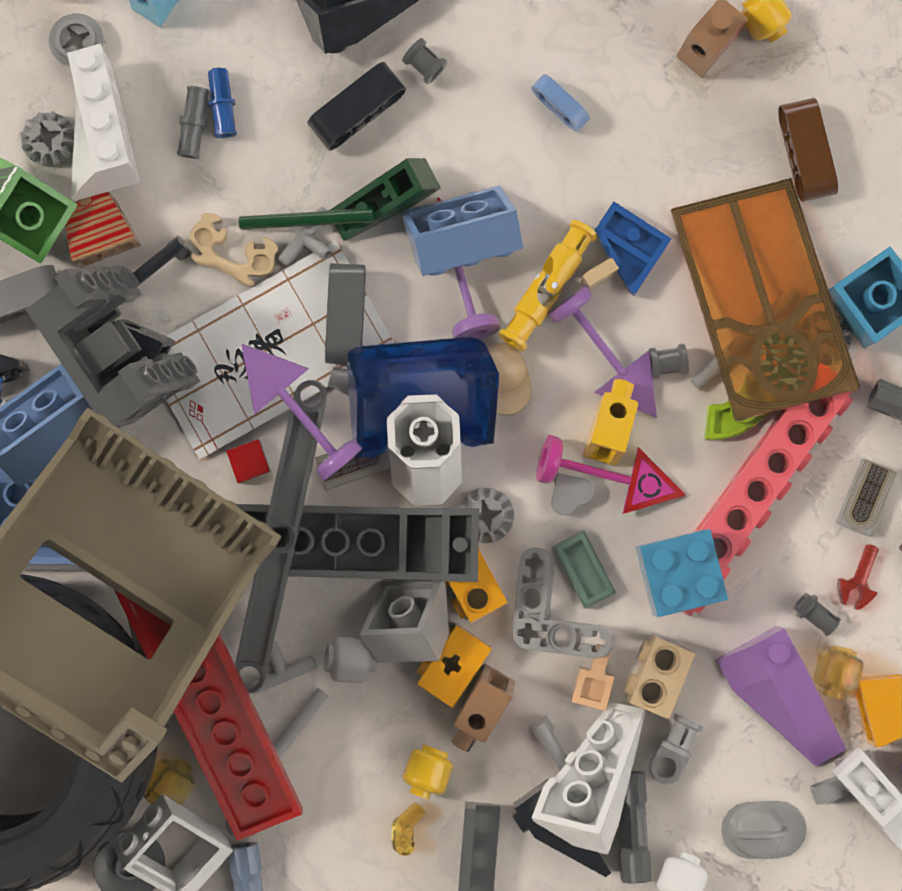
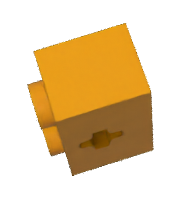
[416,623,492,708]

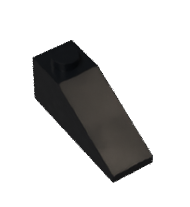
[512,779,611,877]

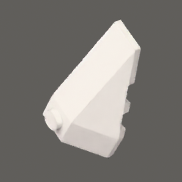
[532,702,645,855]

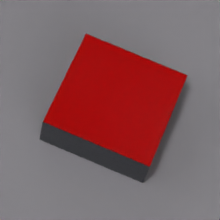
[226,439,272,484]

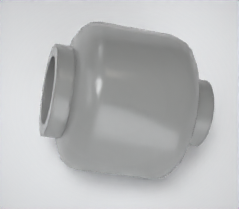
[324,636,377,683]

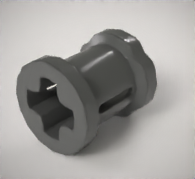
[402,38,447,85]
[649,344,689,379]

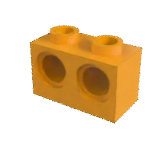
[445,548,508,623]

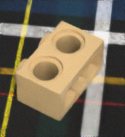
[624,635,696,719]

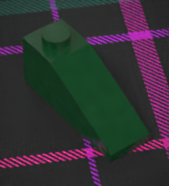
[329,158,441,241]

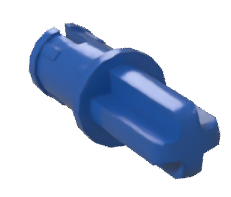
[208,67,237,138]

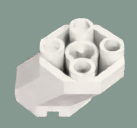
[387,394,462,506]

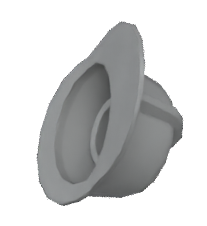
[721,801,806,859]

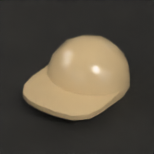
[475,342,532,415]

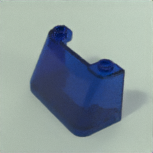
[347,337,500,458]

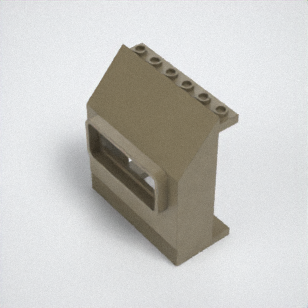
[0,407,281,783]

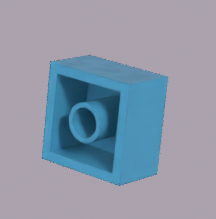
[827,246,902,349]
[635,529,729,617]

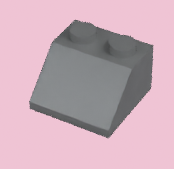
[359,580,449,663]

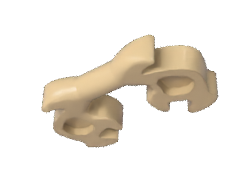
[190,213,280,287]

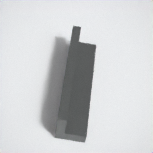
[458,801,500,891]

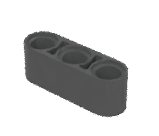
[325,263,366,365]

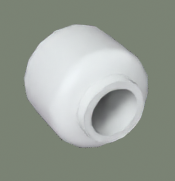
[656,852,708,891]

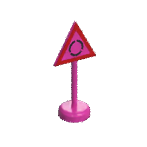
[536,434,686,514]

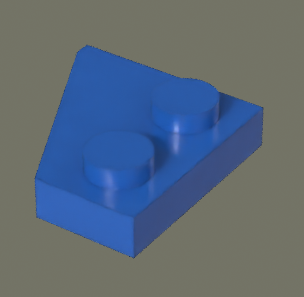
[594,201,672,296]

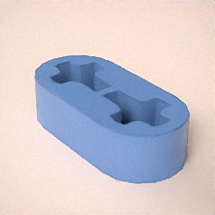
[531,74,590,132]

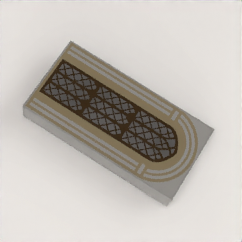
[315,435,391,491]
[835,459,897,536]

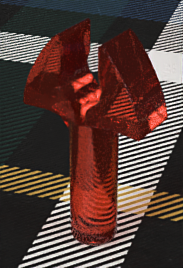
[837,544,879,610]

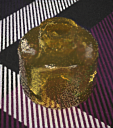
[813,645,864,700]
[144,757,196,805]

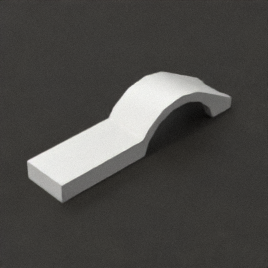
[832,747,902,852]

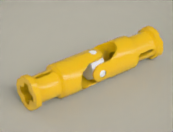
[498,219,598,351]

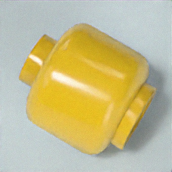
[741,0,792,43]
[402,744,453,800]

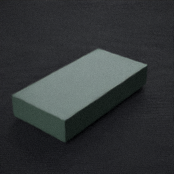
[553,530,616,608]

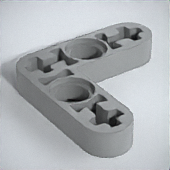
[512,547,615,658]

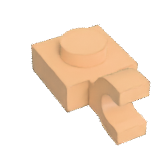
[571,644,615,711]

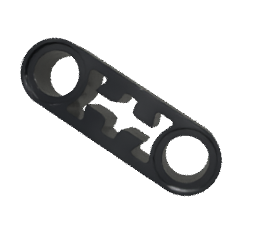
[307,62,407,151]

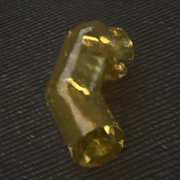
[391,801,427,856]

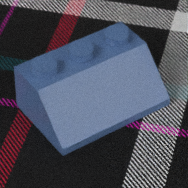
[401,186,523,276]
[0,364,93,487]

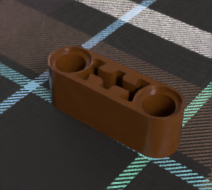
[778,98,838,202]

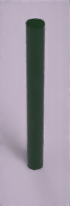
[238,208,375,230]

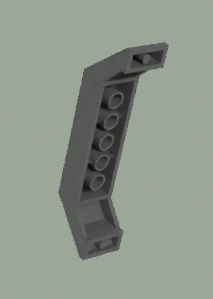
[236,504,479,582]

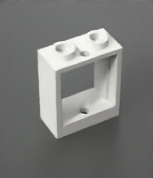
[114,794,233,891]

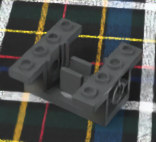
[25,266,200,428]

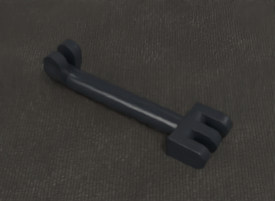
[98,235,192,325]

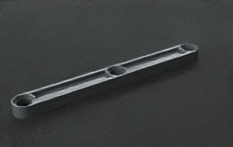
[235,380,327,693]

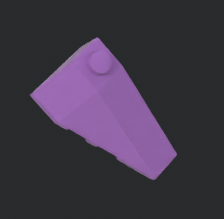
[715,626,847,767]

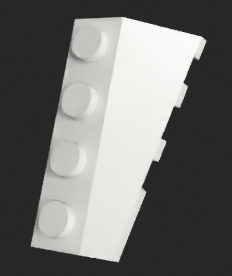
[67,43,140,201]

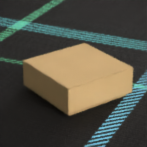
[581,258,619,290]

